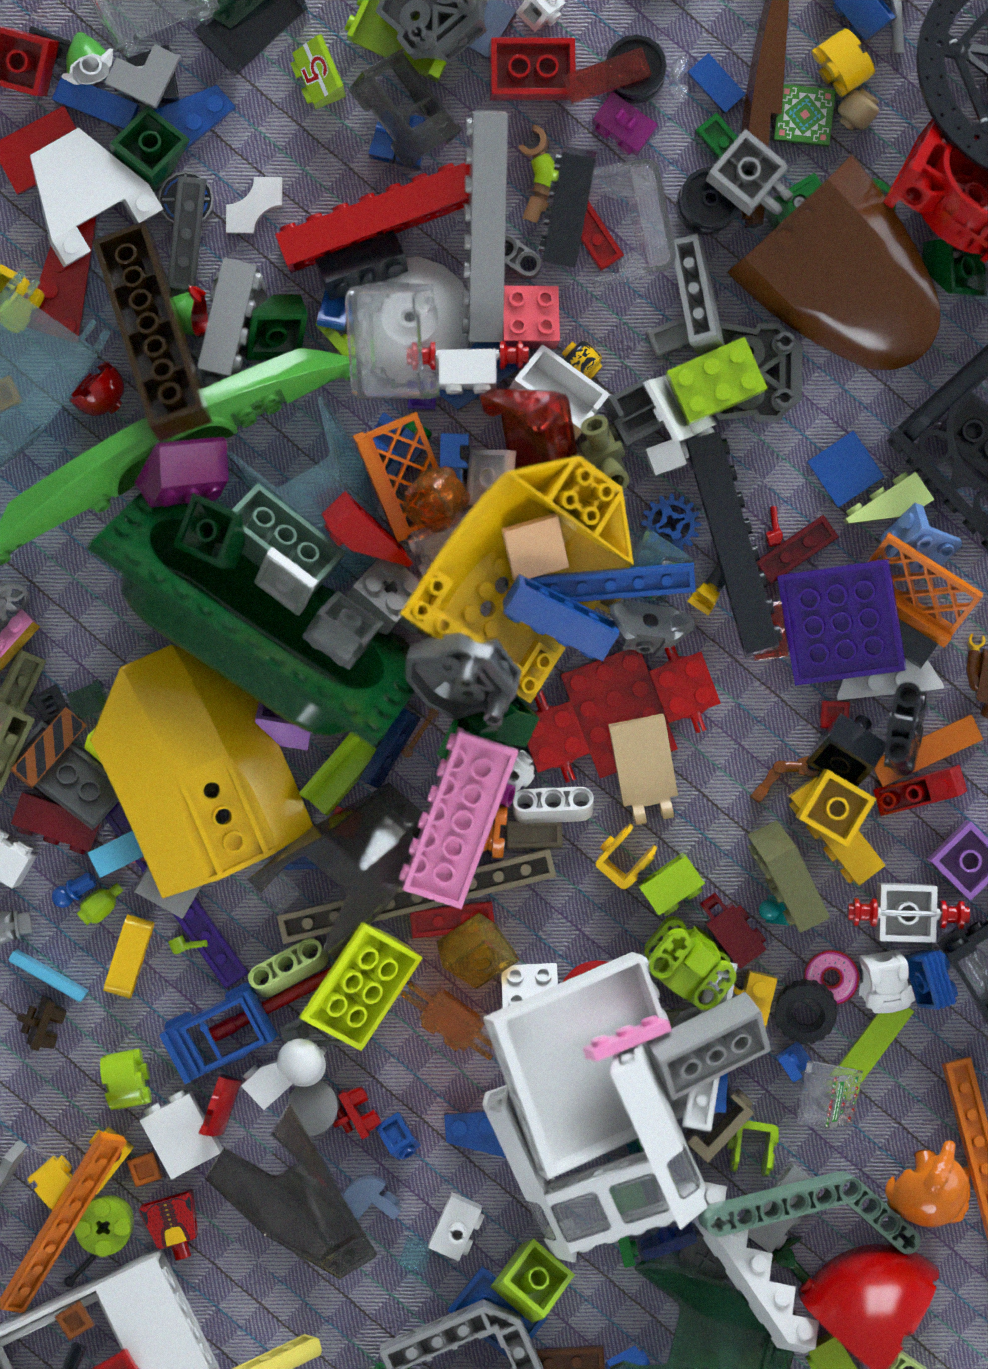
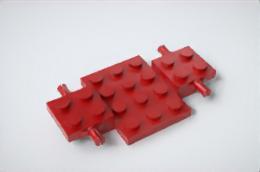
[527,645,721,783]

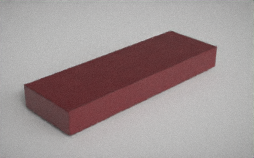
[756,514,839,585]

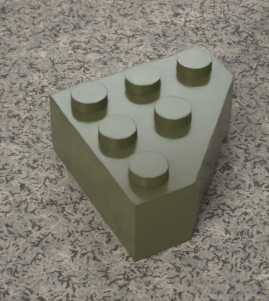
[747,820,830,933]

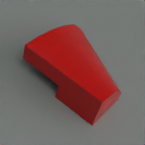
[198,1074,242,1136]

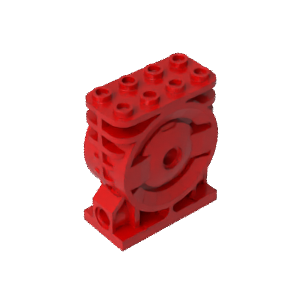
[883,119,988,263]

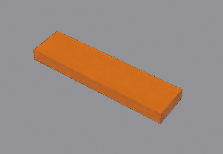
[874,714,984,787]

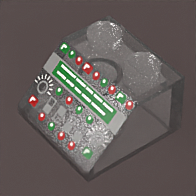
[796,1060,863,1129]

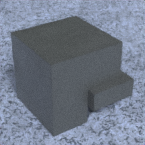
[603,377,666,447]

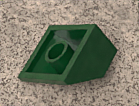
[922,239,987,297]
[245,294,308,360]
[173,493,245,569]

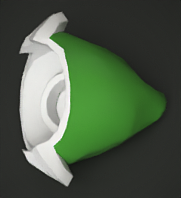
[61,32,113,85]

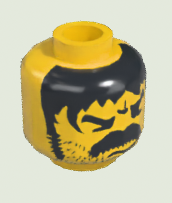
[562,341,603,380]

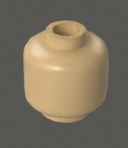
[838,88,879,131]

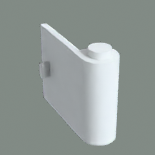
[643,375,716,443]

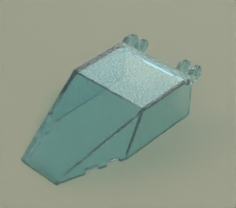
[0,268,111,468]

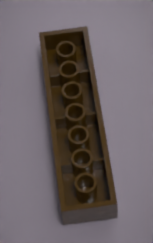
[92,221,213,442]

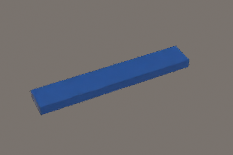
[530,562,696,602]

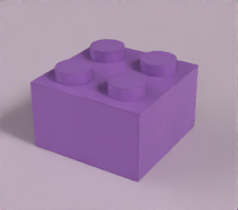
[926,820,988,901]

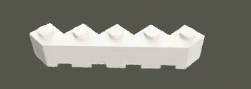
[691,1182,819,1353]

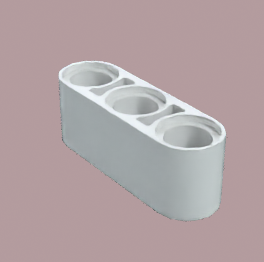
[512,787,594,824]

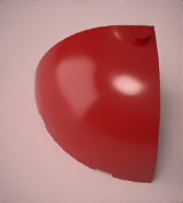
[798,1244,939,1369]

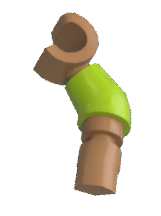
[518,125,559,223]

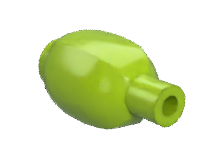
[77,882,124,926]

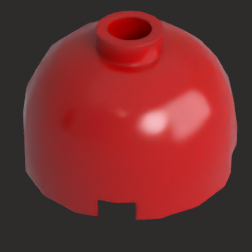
[69,361,124,416]

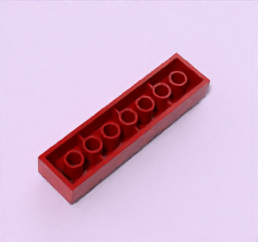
[275,158,470,273]

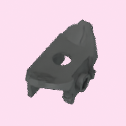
[610,600,695,656]

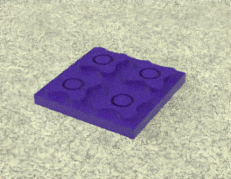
[777,559,907,686]

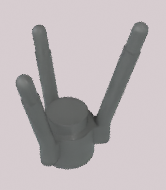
[281,1018,344,1047]

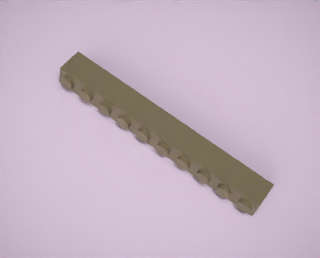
[277,848,556,944]

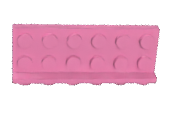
[399,727,518,909]

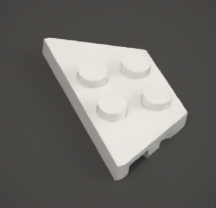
[836,659,944,700]

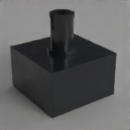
[806,713,886,787]

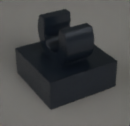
[31,684,70,722]

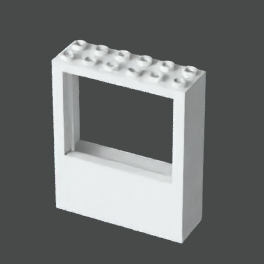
[0,1248,220,1369]

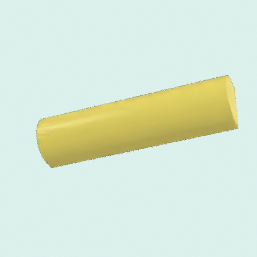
[233,1334,322,1369]

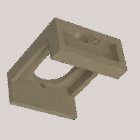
[684,1087,754,1162]

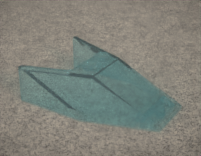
[227,395,381,584]

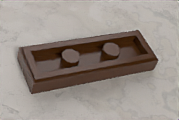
[535,1345,605,1369]

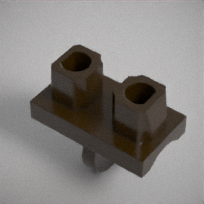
[16,995,67,1051]

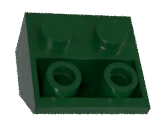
[464,696,540,748]

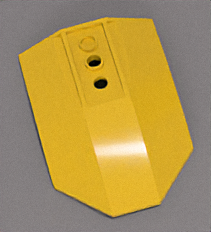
[400,456,634,704]
[90,644,314,899]

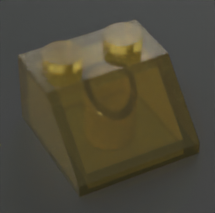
[436,913,520,989]

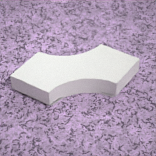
[226,177,283,234]

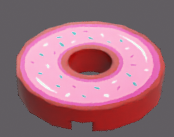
[803,949,860,1005]

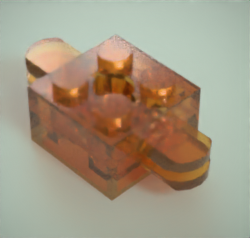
[400,981,495,1060]

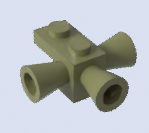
[579,415,630,491]

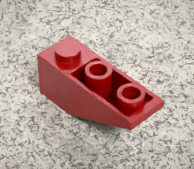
[873,764,968,816]

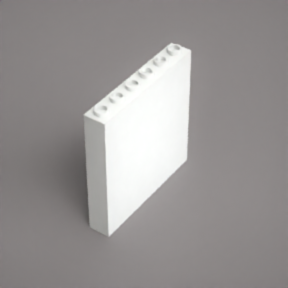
[483,952,687,1179]

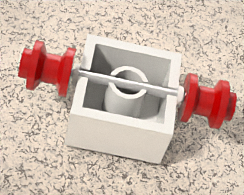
[407,341,529,395]
[847,883,970,943]

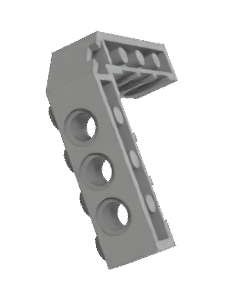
[380,1300,544,1369]

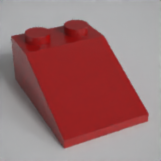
[322,491,413,567]

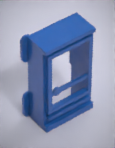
[159,982,278,1084]

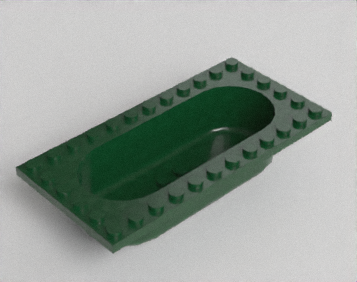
[86,493,415,748]

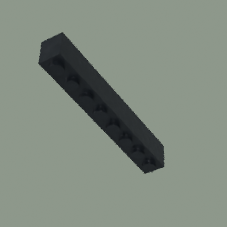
[686,431,782,658]

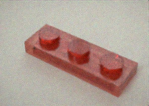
[562,47,651,105]

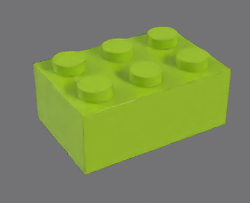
[665,337,768,426]

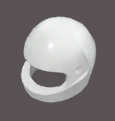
[277,1039,326,1087]

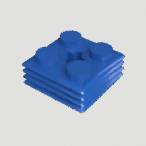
[904,950,958,1010]

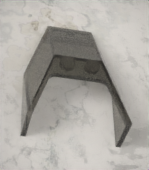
[247,782,422,961]
[204,1104,377,1280]

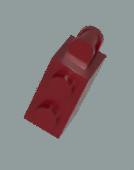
[700,892,767,969]

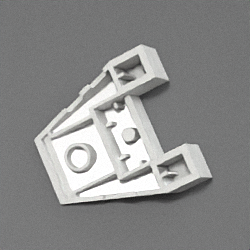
[30,128,163,268]

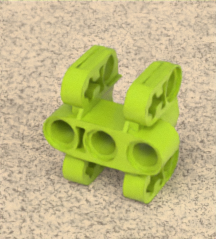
[644,916,736,1010]

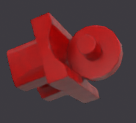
[332,1086,381,1140]

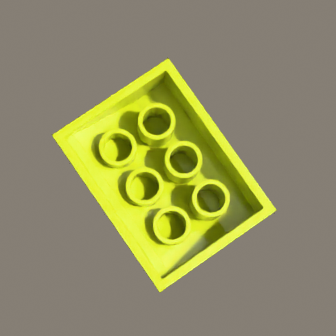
[300,922,423,1051]

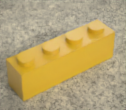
[788,776,886,886]

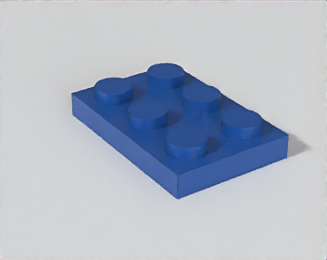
[447,1265,548,1359]

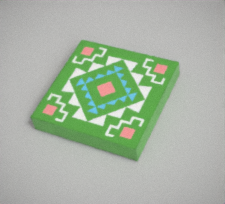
[773,84,836,147]

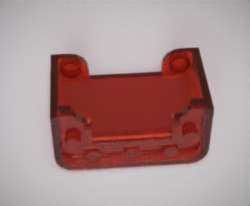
[480,388,577,470]

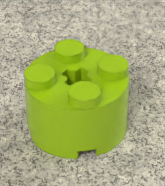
[100,1048,152,1110]
[74,1195,134,1257]

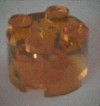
[403,466,470,533]

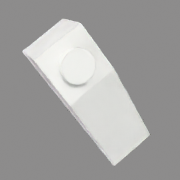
[241,1046,327,1110]

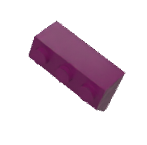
[135,437,229,507]

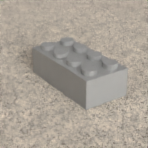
[197,257,263,377]

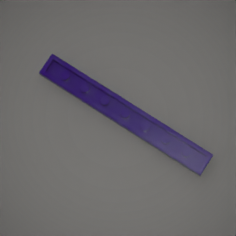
[105,802,249,989]

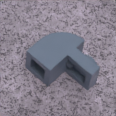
[336,1175,401,1220]

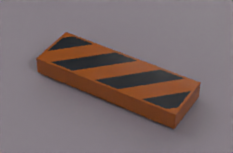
[10,707,87,788]

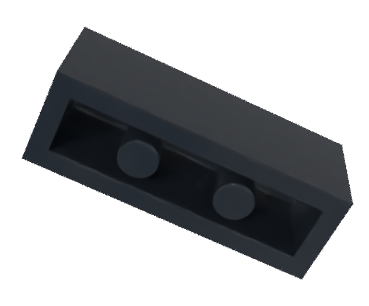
[315,230,408,301]

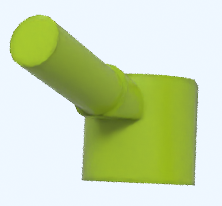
[168,935,208,954]

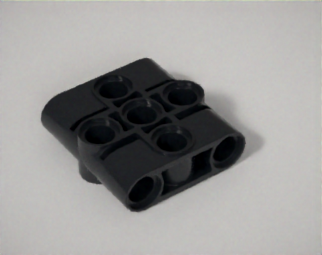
[884,682,927,776]

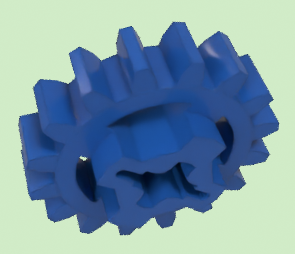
[640,494,701,555]

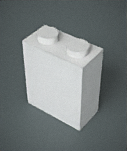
[139,1090,223,1180]

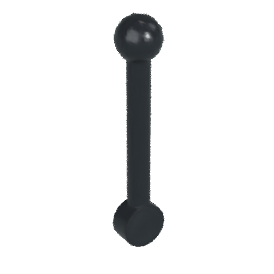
[64,1254,98,1287]

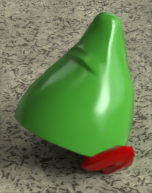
[173,286,208,337]

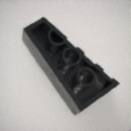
[538,145,597,268]

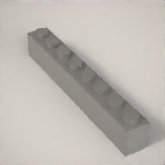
[462,111,508,342]

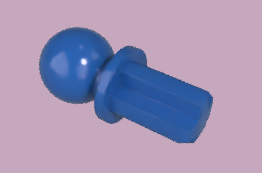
[52,872,97,908]

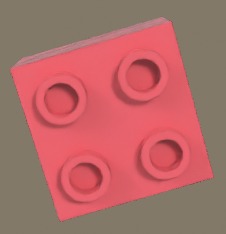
[503,286,560,349]

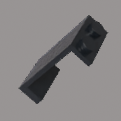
[194,0,308,77]

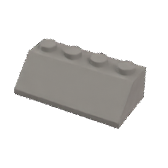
[646,992,771,1101]

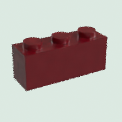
[11,791,104,855]

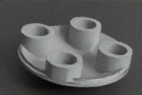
[287,1081,340,1136]

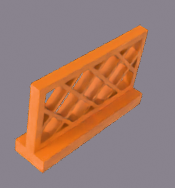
[352,412,457,542]
[867,533,984,648]

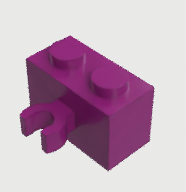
[592,92,658,156]

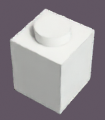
[644,439,689,477]

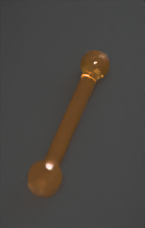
[402,708,439,758]

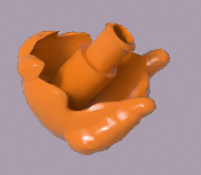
[885,1140,971,1227]

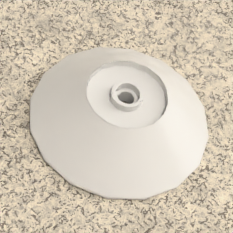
[348,257,470,383]

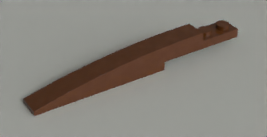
[741,0,789,229]

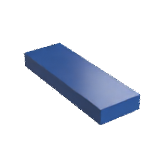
[52,73,140,129]

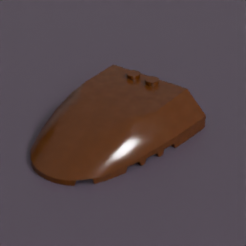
[727,154,940,370]

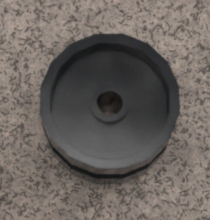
[605,34,667,104]
[676,166,740,235]

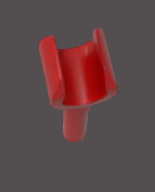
[765,506,783,547]

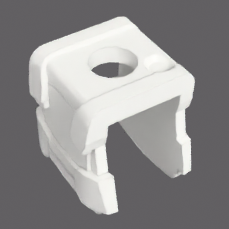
[858,949,915,1013]

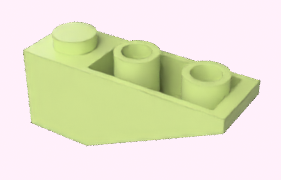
[843,471,934,525]

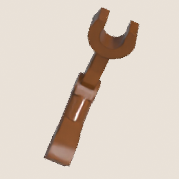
[750,755,819,803]

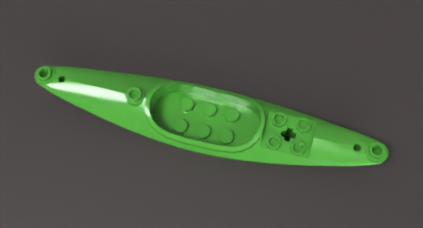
[0,348,361,566]

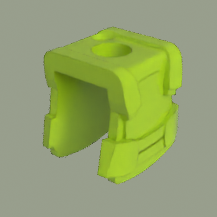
[727,1121,779,1177]

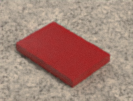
[0,106,77,195]

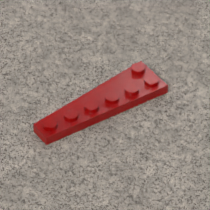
[26,215,98,344]

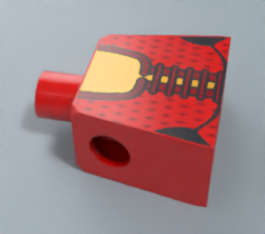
[139,1189,198,1261]

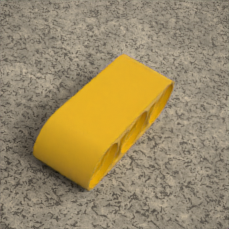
[103,914,155,999]

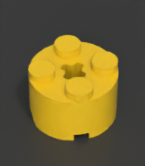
[811,28,875,97]
[27,1155,73,1210]

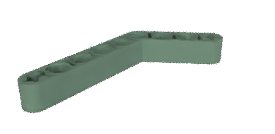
[698,1171,921,1254]

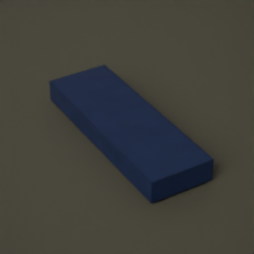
[360,707,421,789]

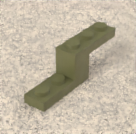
[0,649,46,794]

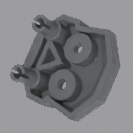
[376,0,487,64]
[700,322,803,423]
[406,633,521,726]

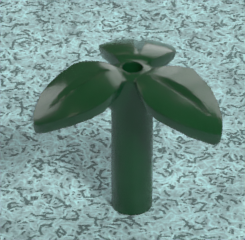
[771,1236,811,1284]

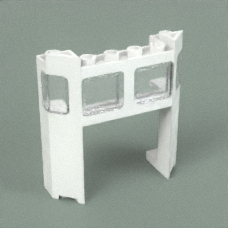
[482,1043,708,1263]

